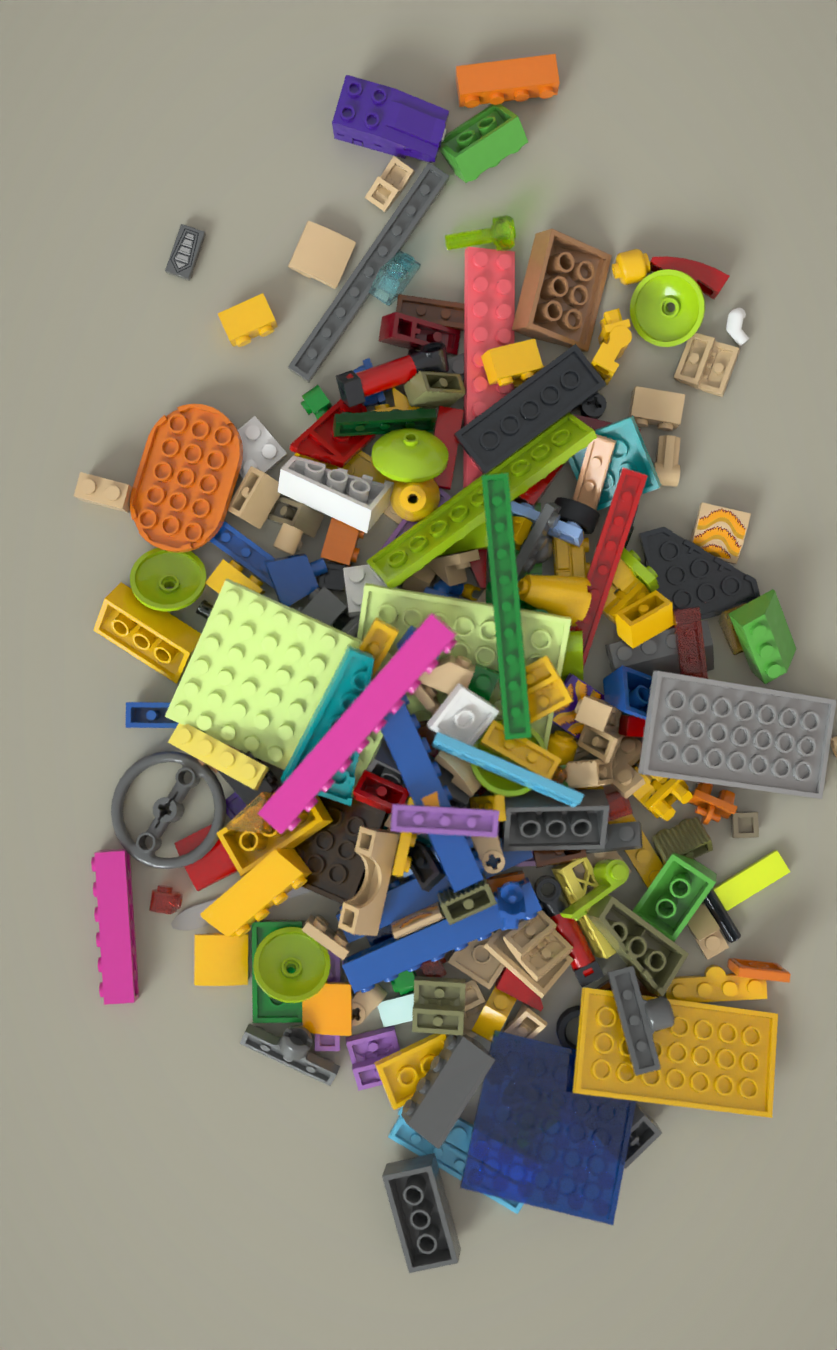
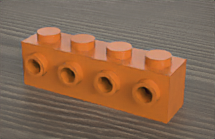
[455,54,560,108]

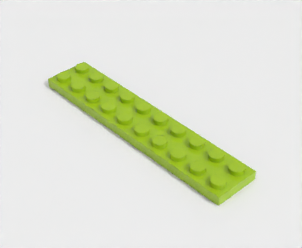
[366,413,597,588]

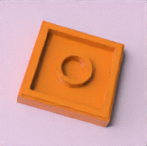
[727,958,791,983]

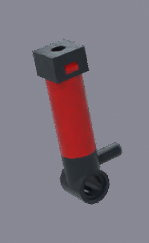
[336,342,450,407]
[534,875,605,987]

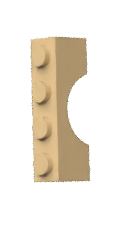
[338,826,399,936]

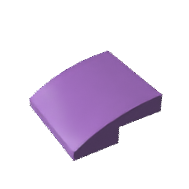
[346,1025,400,1091]

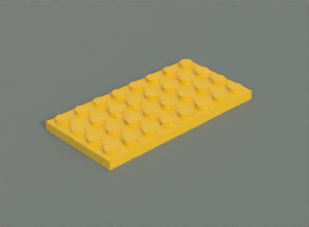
[573,988,778,1118]

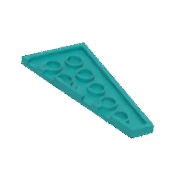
[281,646,374,806]

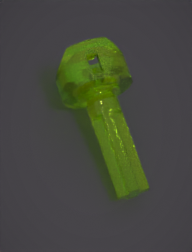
[445,215,516,251]

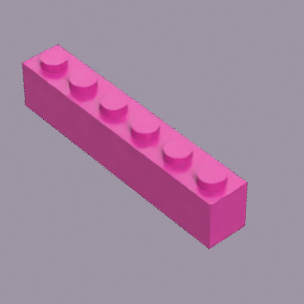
[91,849,139,1005]

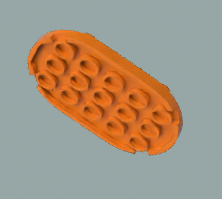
[130,404,243,553]

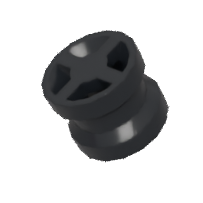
[580,392,607,419]

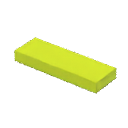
[713,850,790,911]

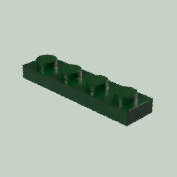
[333,408,437,437]

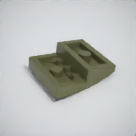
[412,976,466,1035]

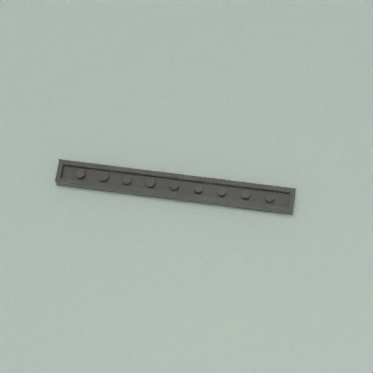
[288,162,449,383]

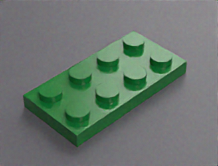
[252,920,303,1023]

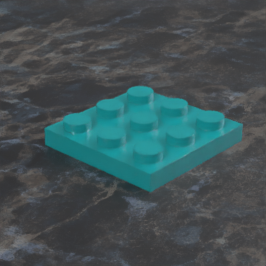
[568,415,661,511]

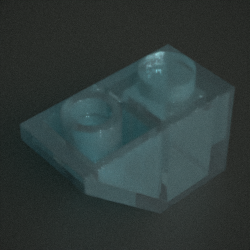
[369,251,421,306]

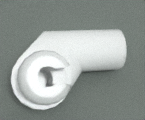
[726,308,750,346]

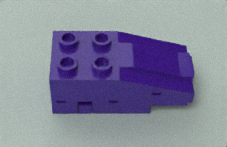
[332,75,449,163]

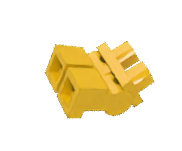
[591,308,632,385]
[602,558,650,624]
[632,760,693,821]

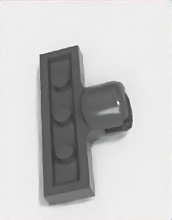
[516,502,561,582]
[607,966,674,1075]
[240,1024,340,1086]

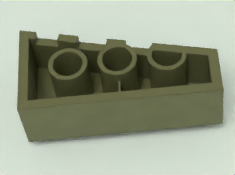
[586,895,689,997]

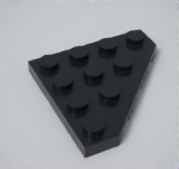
[638,527,760,630]

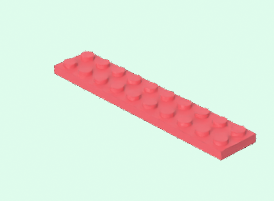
[463,247,515,489]

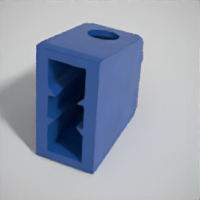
[264,553,328,607]

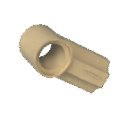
[653,435,681,487]
[273,523,304,556]

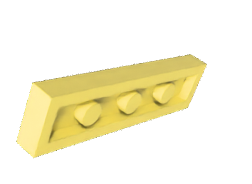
[168,723,269,791]

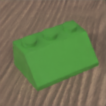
[439,104,528,183]
[729,589,796,684]
[632,852,717,942]

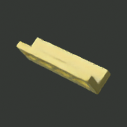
[551,857,617,959]

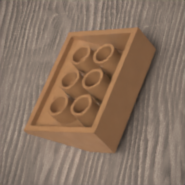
[512,229,612,352]

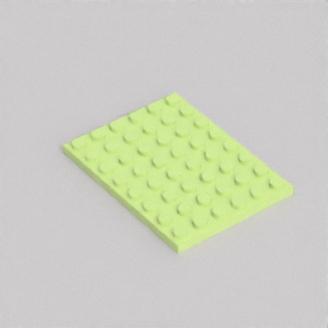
[165,579,394,797]
[357,583,571,761]

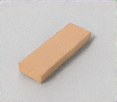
[572,434,617,511]

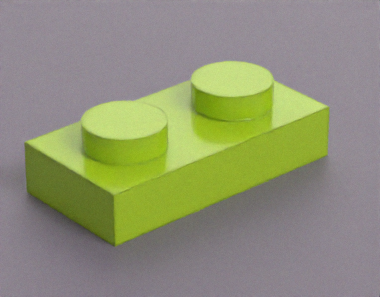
[621,548,659,593]

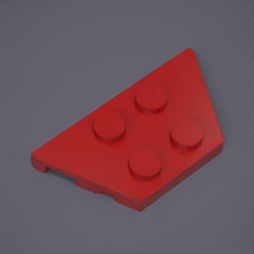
[289,399,376,468]

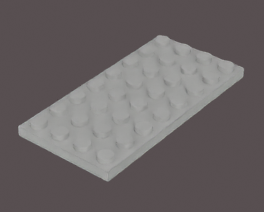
[638,671,837,799]

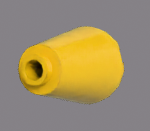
[390,479,440,522]
[518,575,592,627]

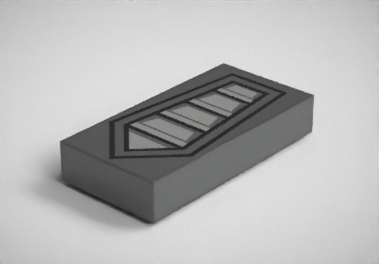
[165,224,206,281]

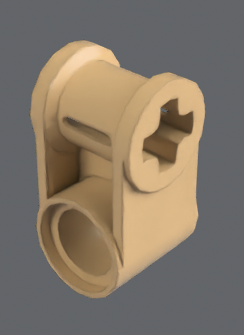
[471,835,505,874]
[352,983,388,1026]

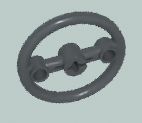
[111,751,227,869]

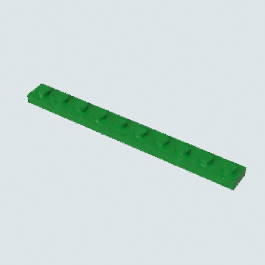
[482,473,531,740]

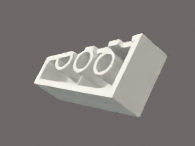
[278,455,394,533]

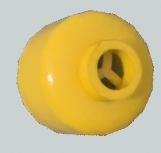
[612,249,651,285]
[547,730,578,766]

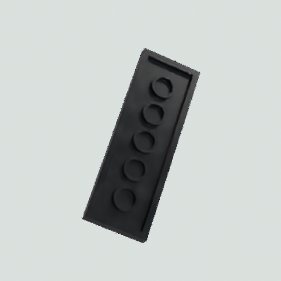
[454,344,606,475]

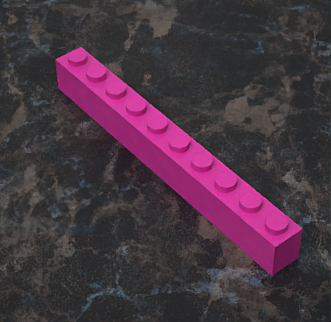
[258,613,458,834]

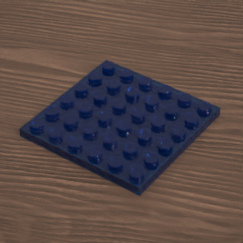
[460,1030,636,1225]

